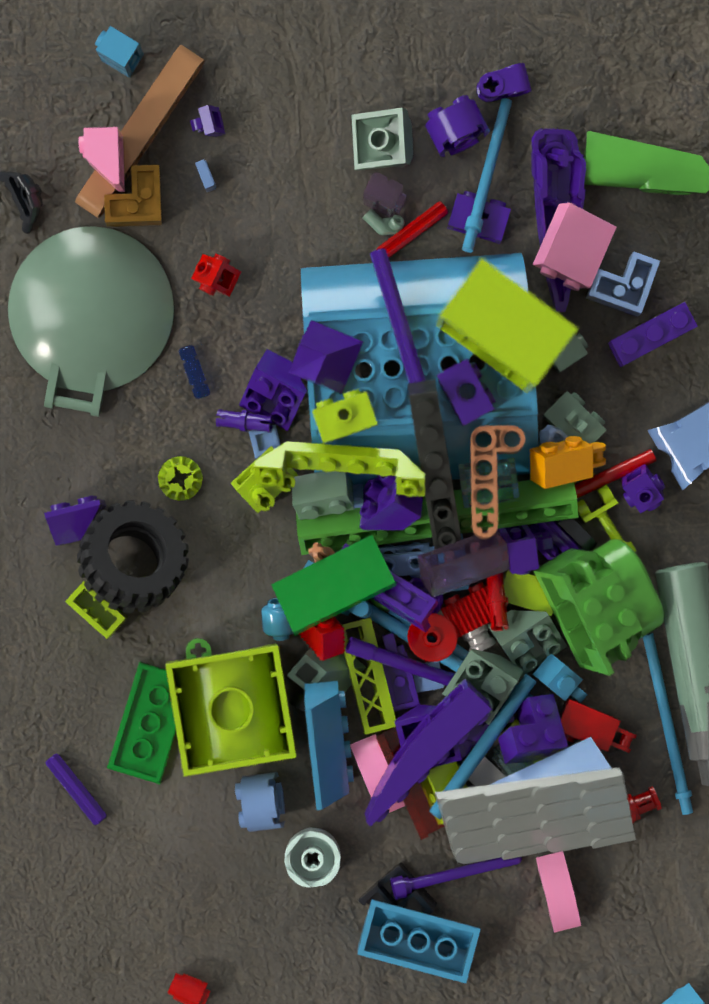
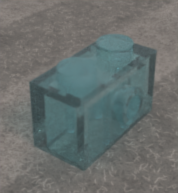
[458,458,520,508]

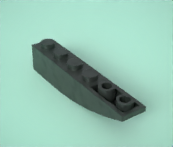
[407,379,463,553]

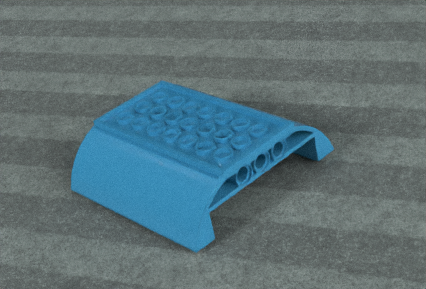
[301,253,538,486]

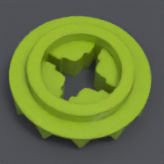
[158,456,203,501]

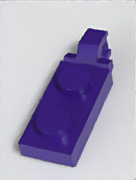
[382,632,420,712]

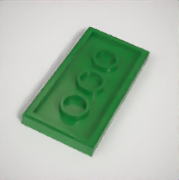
[271,535,397,635]
[107,662,176,784]

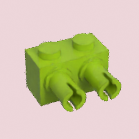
[231,446,299,513]

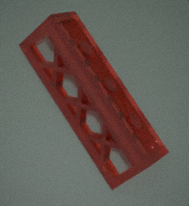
[376,727,445,840]

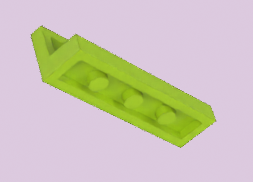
[342,618,396,735]

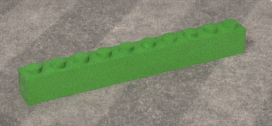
[296,480,579,555]

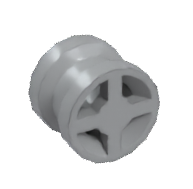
[462,624,496,651]

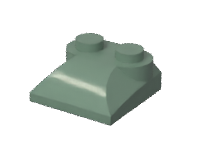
[351,108,413,170]

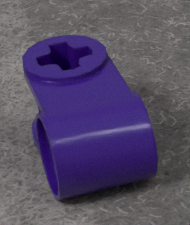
[476,63,532,102]

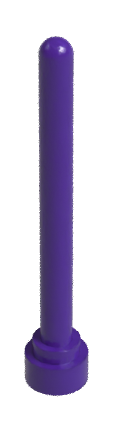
[390,857,522,900]

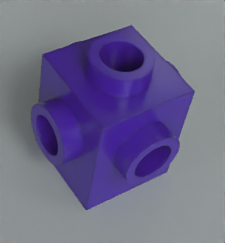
[622,464,665,514]

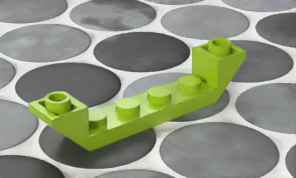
[254,441,426,496]

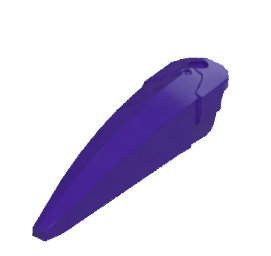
[531,128,586,312]

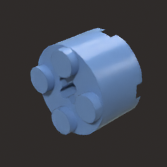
[235,772,285,832]

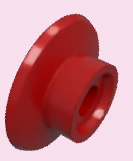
[407,613,457,662]

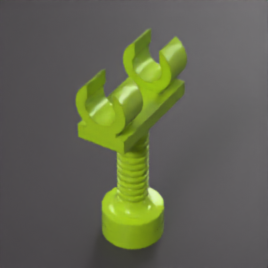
[577,485,637,552]

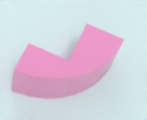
[350,734,405,813]
[536,851,581,933]

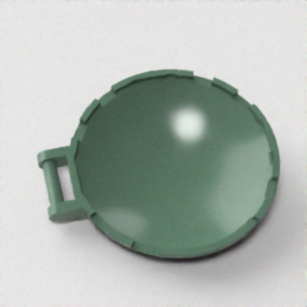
[8,226,174,417]

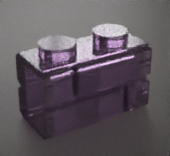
[363,172,407,217]

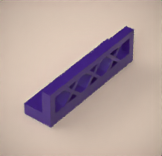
[341,543,439,632]

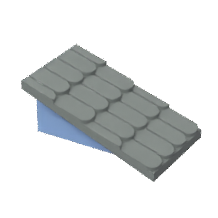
[434,737,636,864]

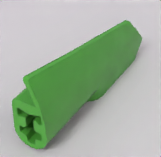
[584,131,709,195]

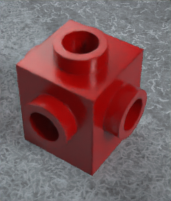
[191,253,241,297]

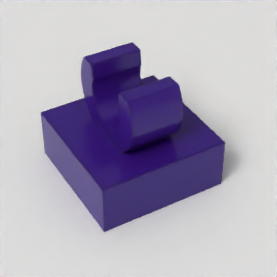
[190,105,226,137]

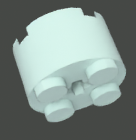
[284,827,341,887]

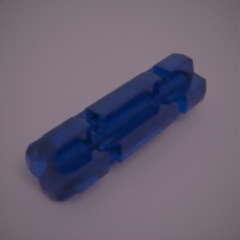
[179,345,210,399]

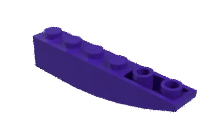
[365,679,492,826]

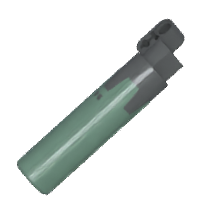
[655,562,709,786]

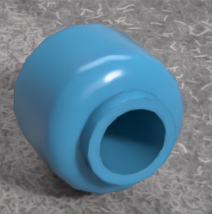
[261,598,293,641]

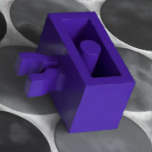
[497,525,553,575]

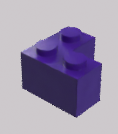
[498,694,568,764]

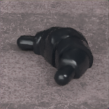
[0,171,43,234]

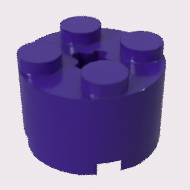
[425,95,490,157]

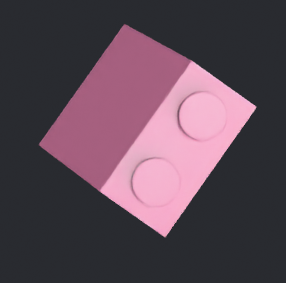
[79,127,125,192]

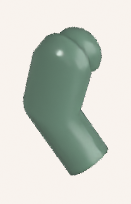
[363,209,405,235]

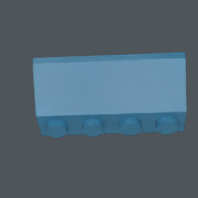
[304,681,354,810]
[357,899,480,983]

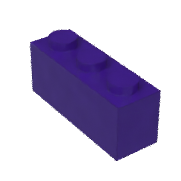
[607,302,698,368]

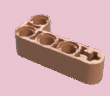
[471,426,525,539]

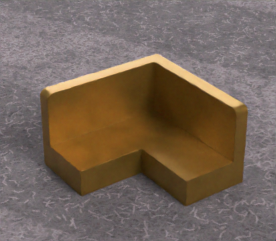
[104,165,162,227]

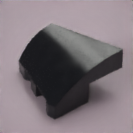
[358,862,437,915]

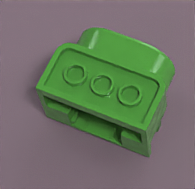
[534,539,664,676]

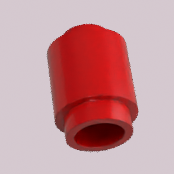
[167,973,211,1004]

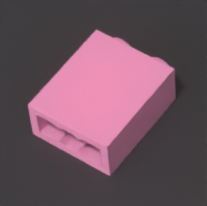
[533,203,616,291]

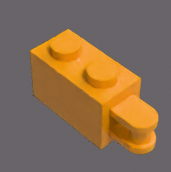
[530,436,606,489]

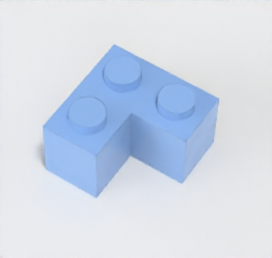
[586,252,660,317]

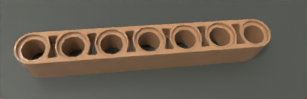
[75,45,205,218]

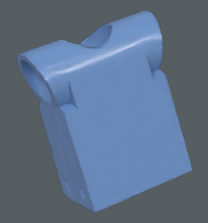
[647,402,709,490]

